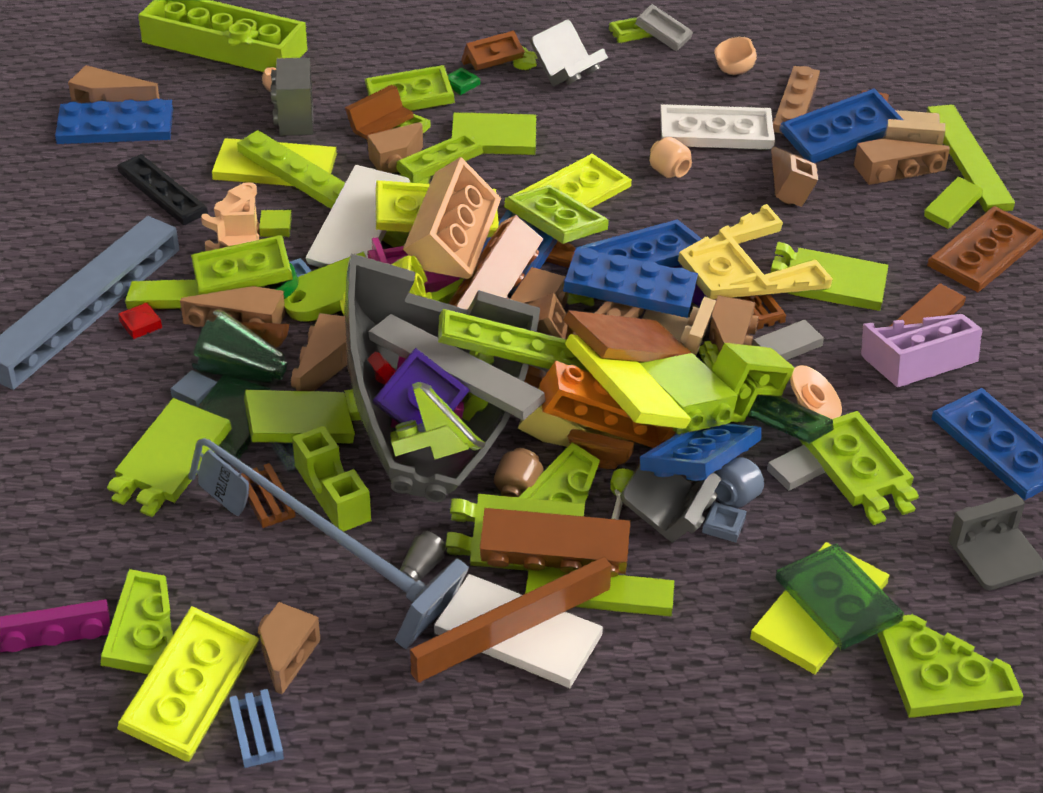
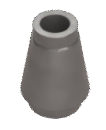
[400,531,446,581]

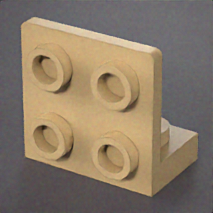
[883,110,945,145]
[642,297,716,356]

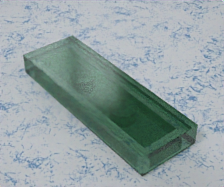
[747,394,834,444]

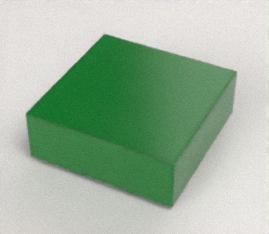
[447,68,480,95]

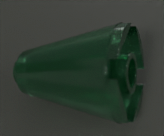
[192,309,288,384]

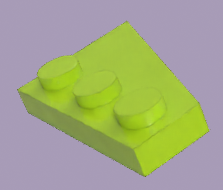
[519,442,600,503]
[101,569,173,674]

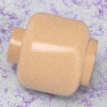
[649,137,692,178]

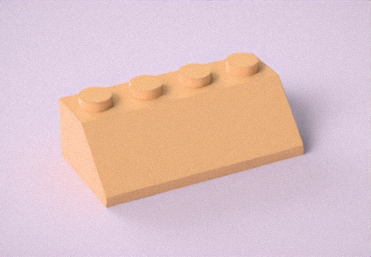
[403,157,501,279]

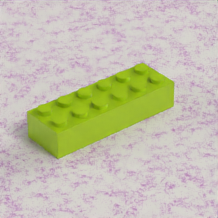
[138,0,307,72]

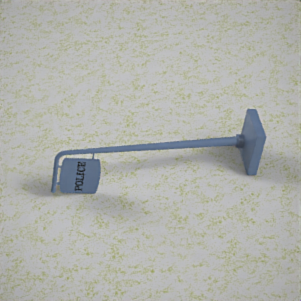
[188,438,469,649]

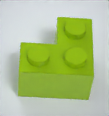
[711,343,795,422]

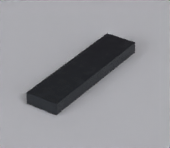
[117,154,208,226]

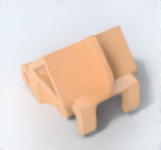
[201,182,260,251]

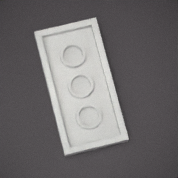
[660,105,775,149]

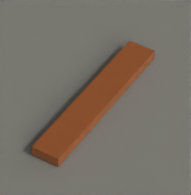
[410,557,612,683]

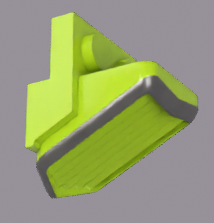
[390,382,485,460]

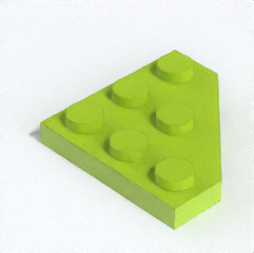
[875,614,1023,718]

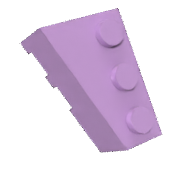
[861,314,982,387]

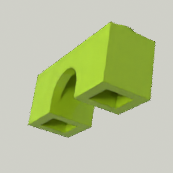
[292,426,371,532]

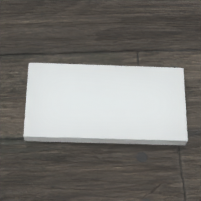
[306,165,410,268]
[434,574,603,688]

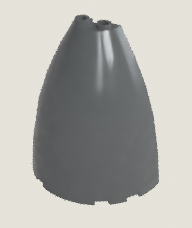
[344,253,540,502]

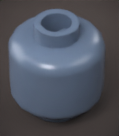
[715,457,764,508]

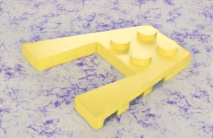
[678,204,833,299]

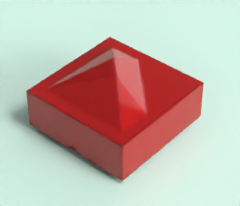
[118,303,162,339]
[367,351,396,385]

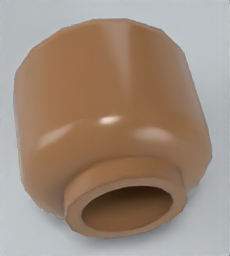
[494,448,544,497]

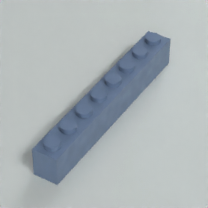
[0,216,179,390]

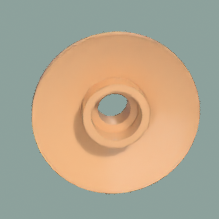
[790,365,842,421]

